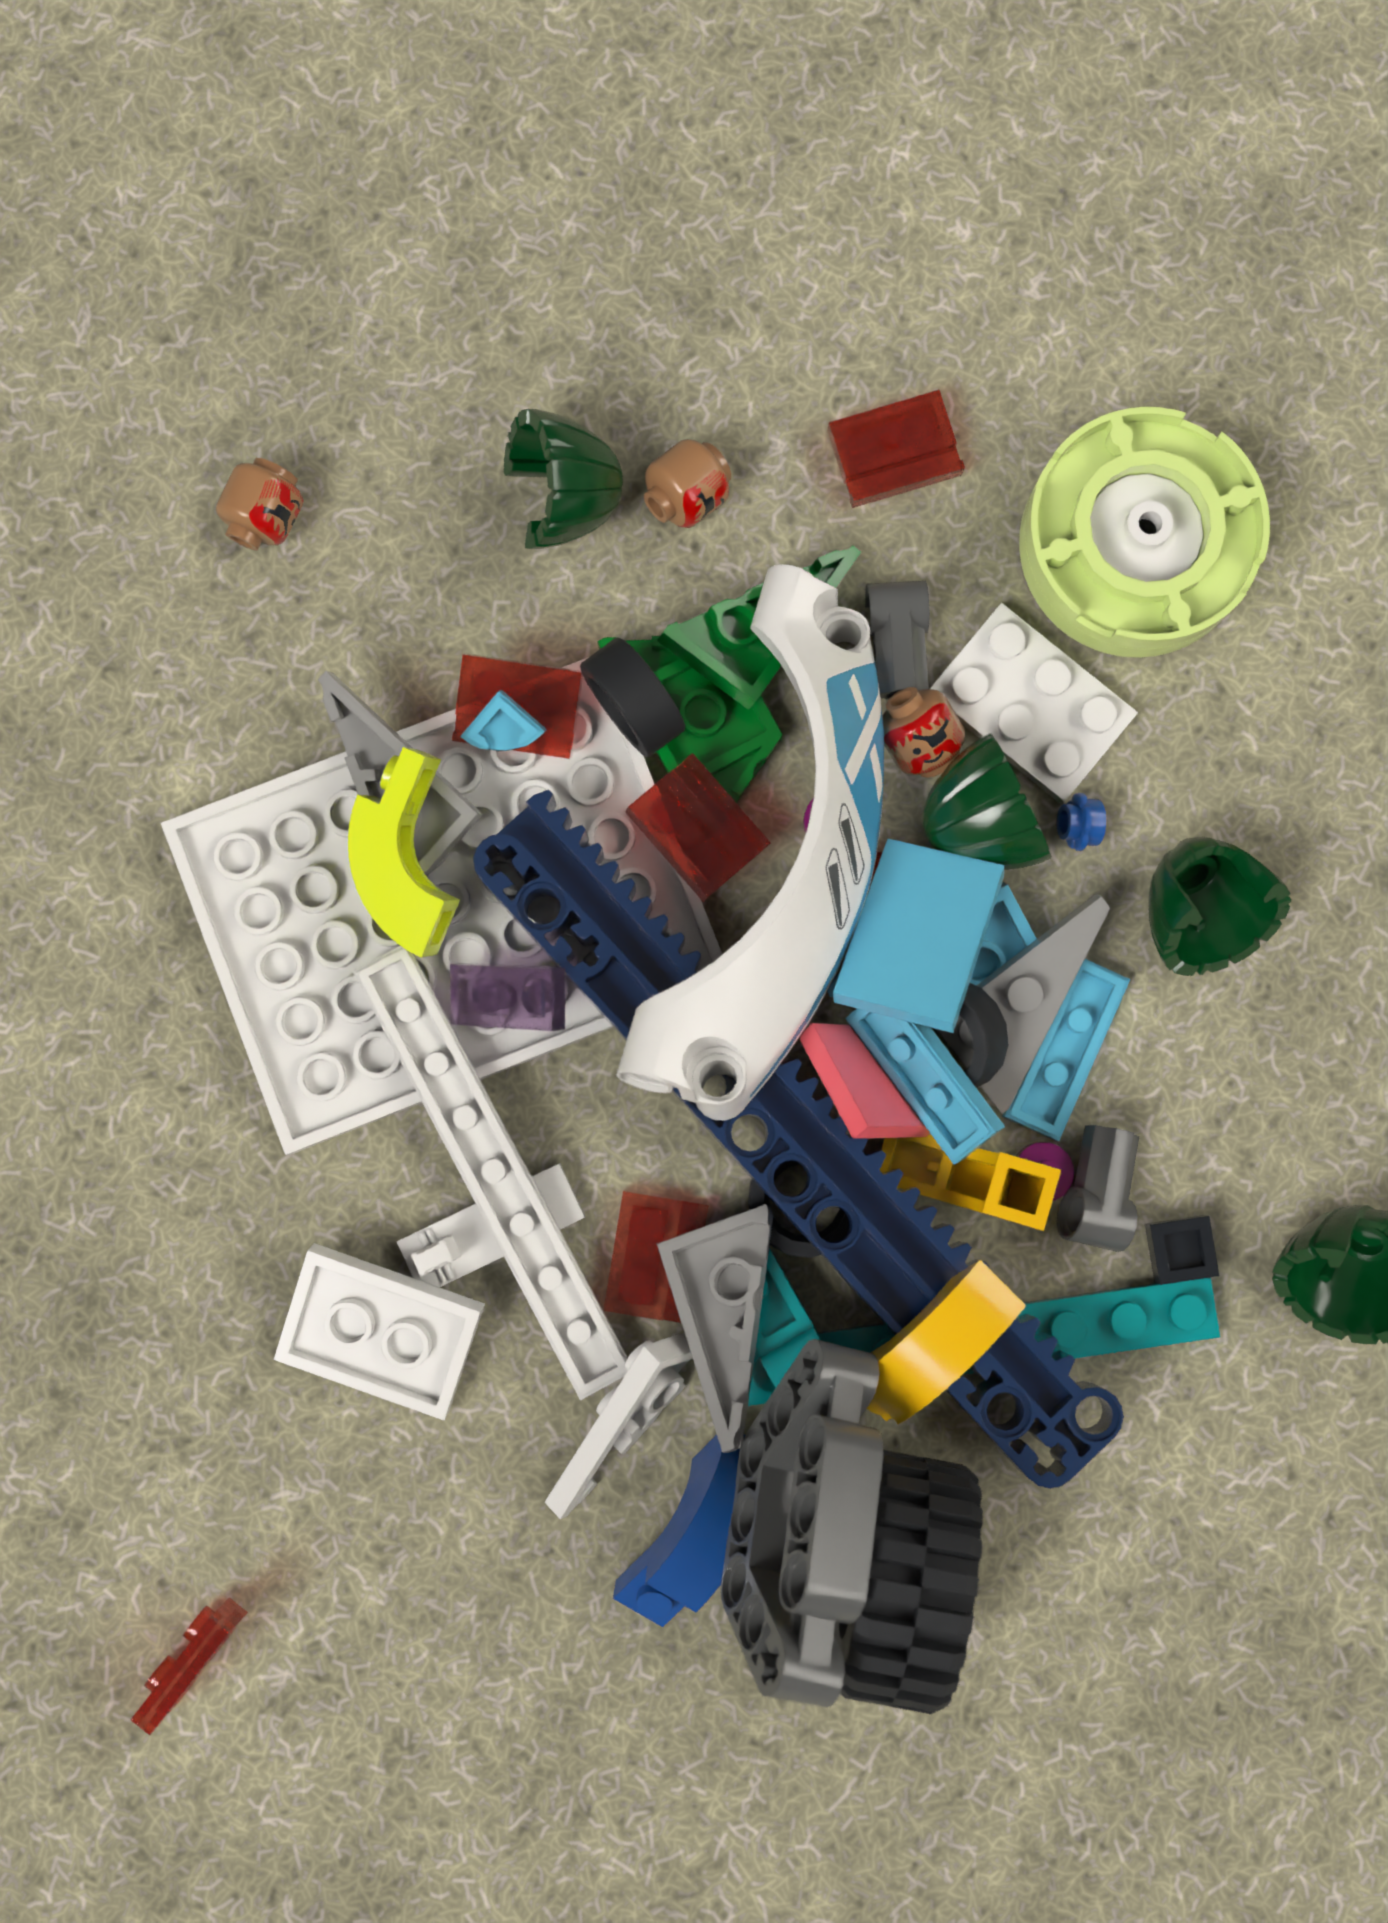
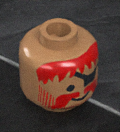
[644,439,732,528]
[215,458,304,551]
[882,687,965,778]

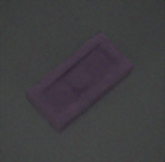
[450,963,565,1031]

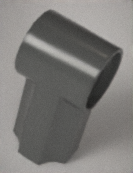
[865,580,930,700]
[1056,1125,1139,1252]

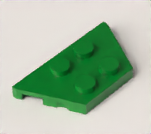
[597,635,783,842]

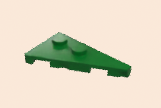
[657,545,861,710]

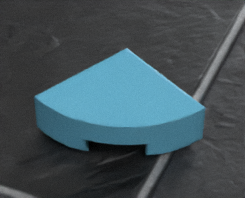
[460,690,547,751]

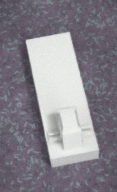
[396,1163,585,1287]

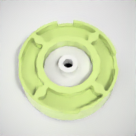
[1019,407,1270,658]

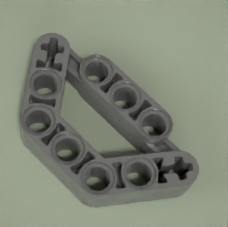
[721,1339,883,1708]

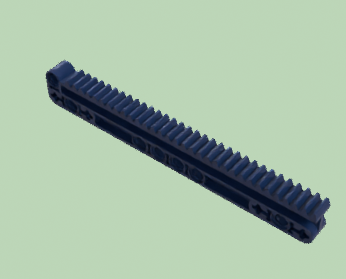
[473,789,1124,1489]

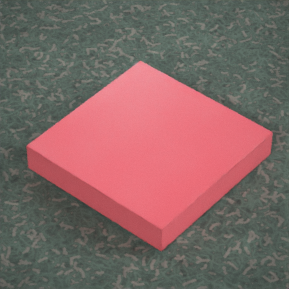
[799,1023,930,1139]

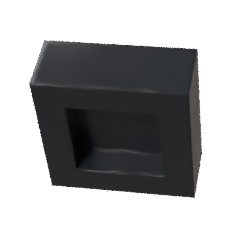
[1145,1215,1219,1285]

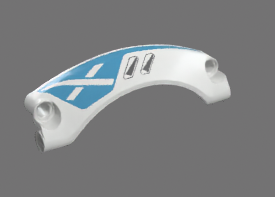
[616,564,884,1121]

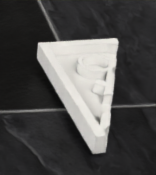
[545,1332,693,1519]

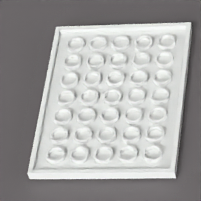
[161,657,722,1155]

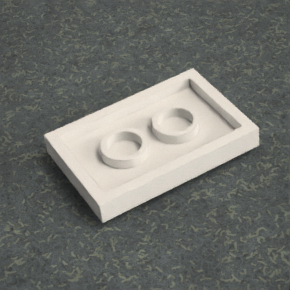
[930,603,1138,805]
[274,1243,485,1420]

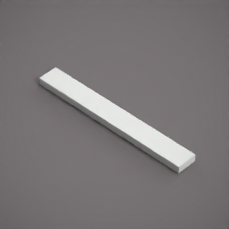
[353,946,628,1400]

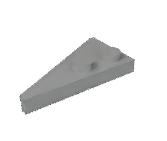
[318,671,483,877]
[936,894,1110,1114]
[657,1204,773,1453]

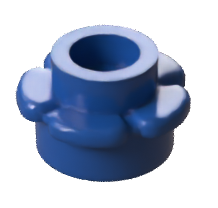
[1056,793,1106,851]

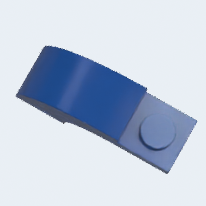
[613,1434,745,1627]

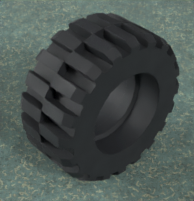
[834,1450,983,1714]

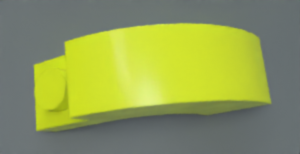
[348,747,460,958]

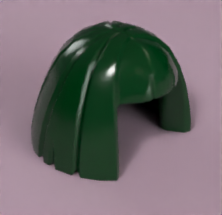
[503,409,623,549]
[923,733,1051,870]
[1148,837,1291,976]
[1272,1205,1388,1345]

